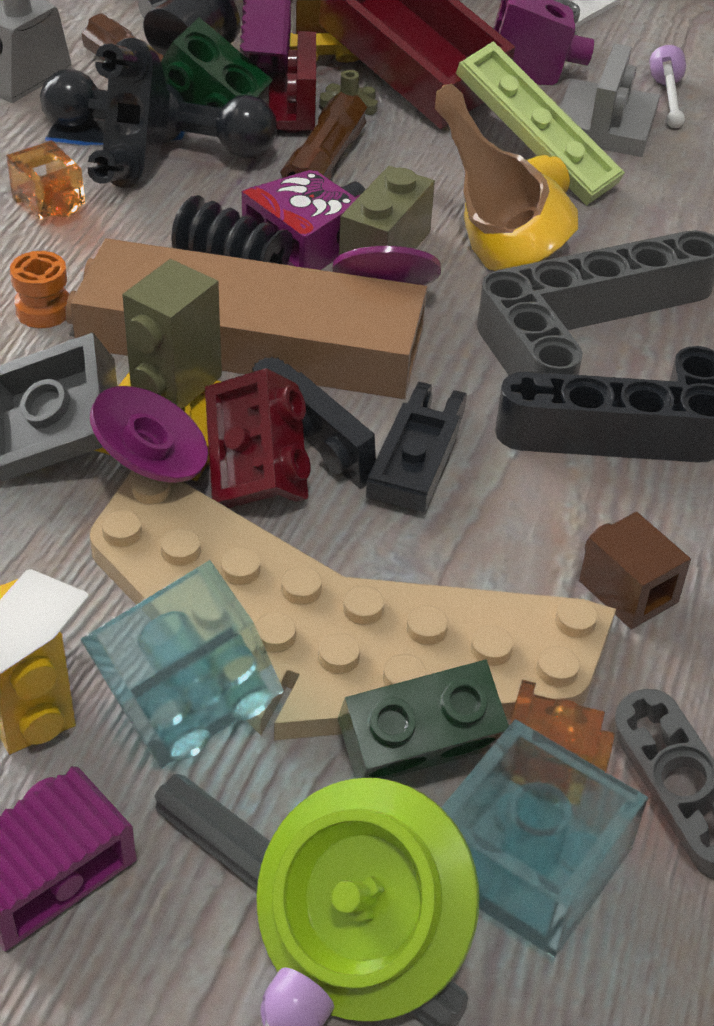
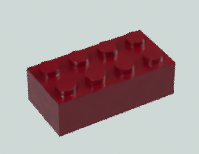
[319,0,516,129]

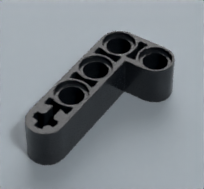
[495,346,714,463]

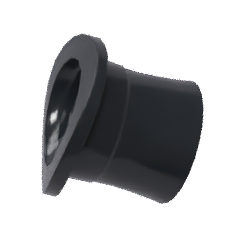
[143,0,241,56]

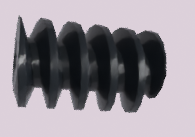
[171,195,294,265]

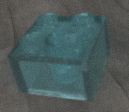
[80,560,284,769]
[441,719,648,958]

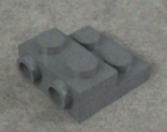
[0,332,117,482]

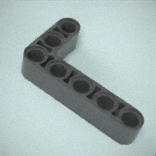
[477,230,714,375]

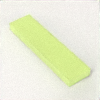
[456,41,625,206]

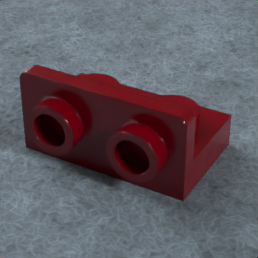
[268,31,316,133]
[205,368,311,508]

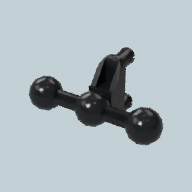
[40,38,278,188]

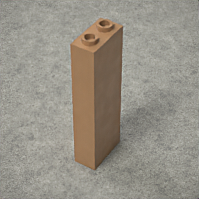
[66,238,427,399]

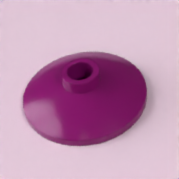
[332,246,441,286]
[90,386,208,483]

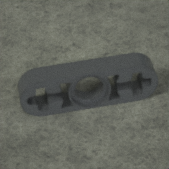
[615,689,714,879]

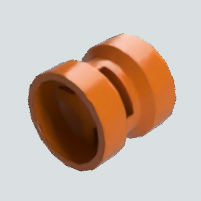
[10,251,69,328]

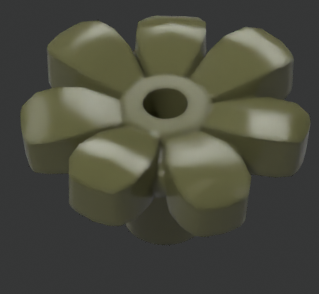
[319,70,378,115]

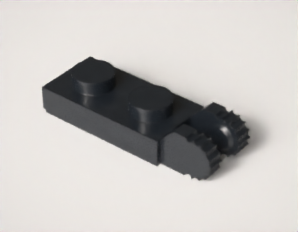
[252,356,376,489]
[366,382,467,512]

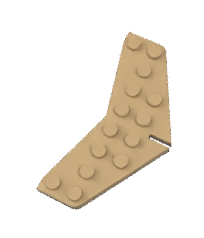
[90,471,616,740]

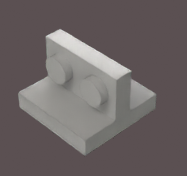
[560,44,660,157]

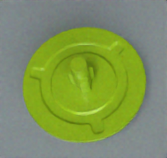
[257,778,480,1021]

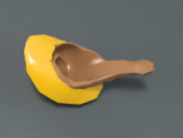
[435,84,578,271]

